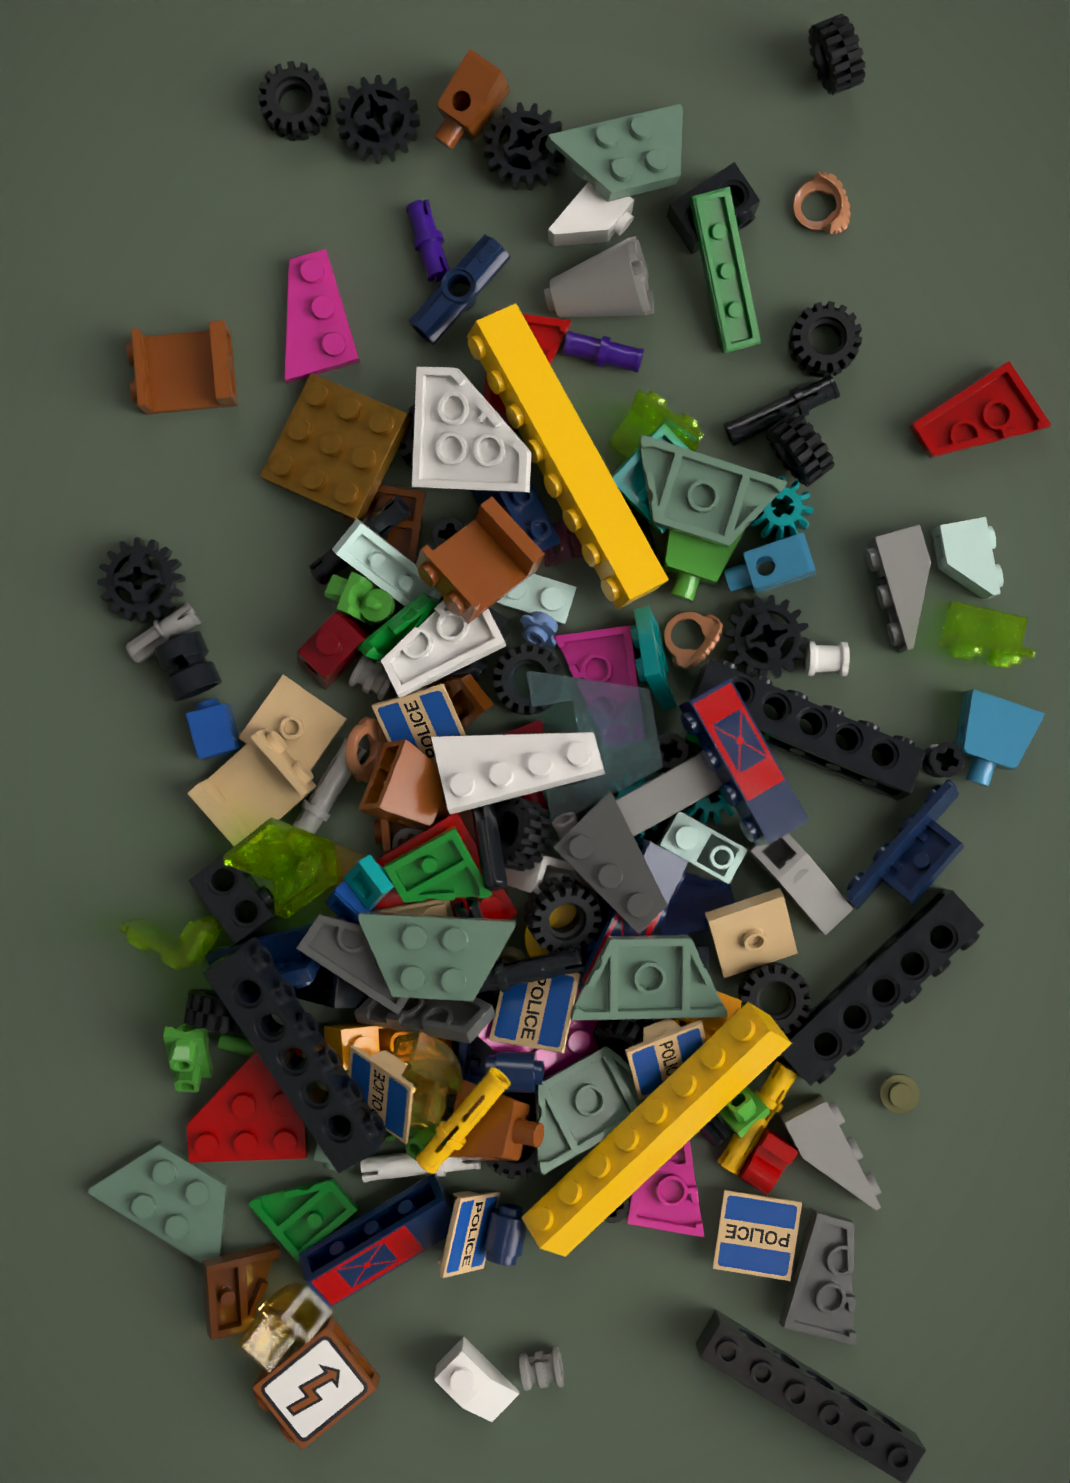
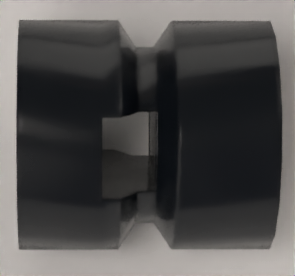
[153,631,222,701]

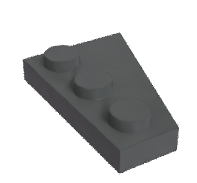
[553,790,668,934]
[296,914,409,1015]
[354,996,496,1043]
[779,1209,856,1346]

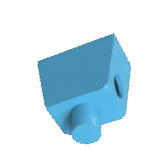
[724,532,816,594]
[955,689,1045,787]

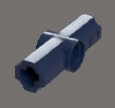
[409,234,510,346]

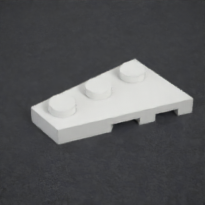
[381,600,506,698]

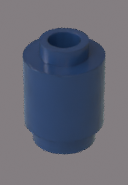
[485,1051,544,1093]
[483,1202,527,1266]

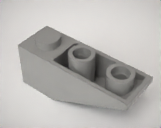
[865,524,931,653]
[746,833,853,935]
[779,1095,881,1210]

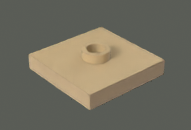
[238,674,348,771]
[705,888,798,978]

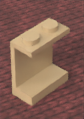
[187,728,317,853]

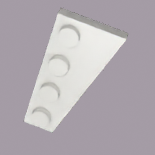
[431,732,605,815]

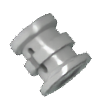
[348,655,393,702]
[519,1346,564,1391]

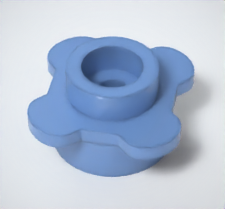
[520,611,558,649]

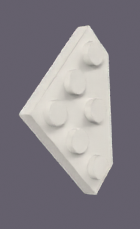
[412,367,532,492]

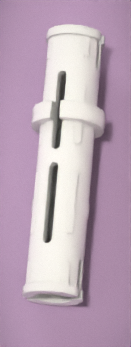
[360,1152,481,1183]

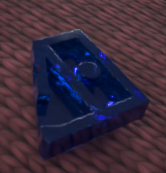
[659,872,735,935]

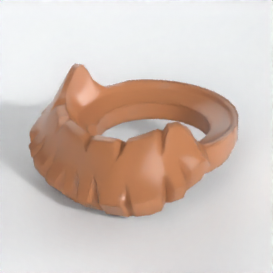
[793,172,851,235]
[663,611,723,670]
[345,717,388,783]

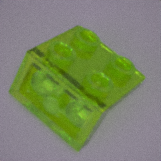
[608,390,705,457]
[939,601,1037,669]
[223,818,338,919]
[119,914,223,970]

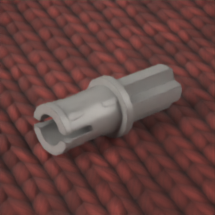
[126,602,202,663]

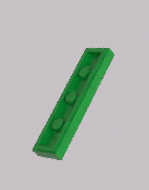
[689,187,761,353]

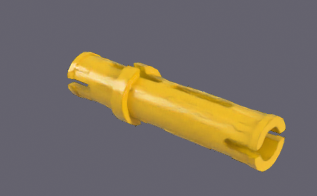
[717,1061,799,1175]
[416,1067,511,1174]

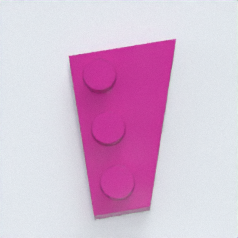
[285,249,360,384]
[554,625,647,747]
[626,1140,705,1238]

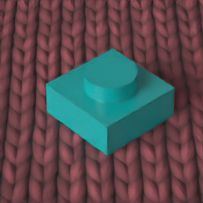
[344,854,394,910]

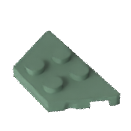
[545,103,683,202]
[639,434,787,548]
[358,912,516,1001]
[572,935,727,1021]
[535,1046,647,1175]
[87,1141,228,1264]

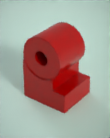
[738,1127,799,1195]

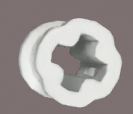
[805,641,850,677]

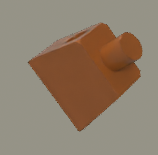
[433,49,511,150]
[358,739,450,828]
[447,1080,544,1161]

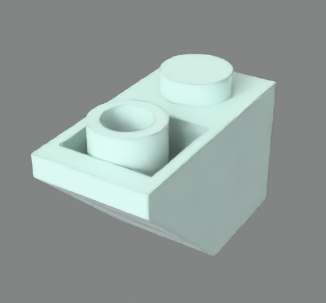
[931,517,1004,599]
[657,811,748,884]

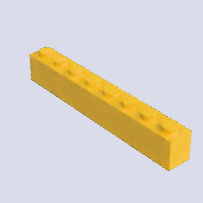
[467,303,669,610]
[521,1002,792,1257]

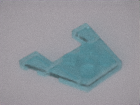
[526,671,663,822]

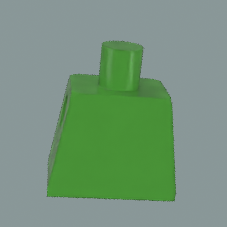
[662,529,745,602]

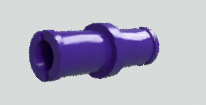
[406,200,450,282]
[563,331,644,373]

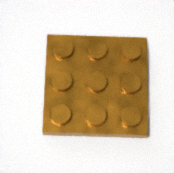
[260,373,413,521]

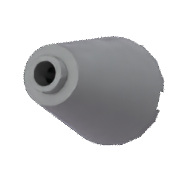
[544,236,654,318]

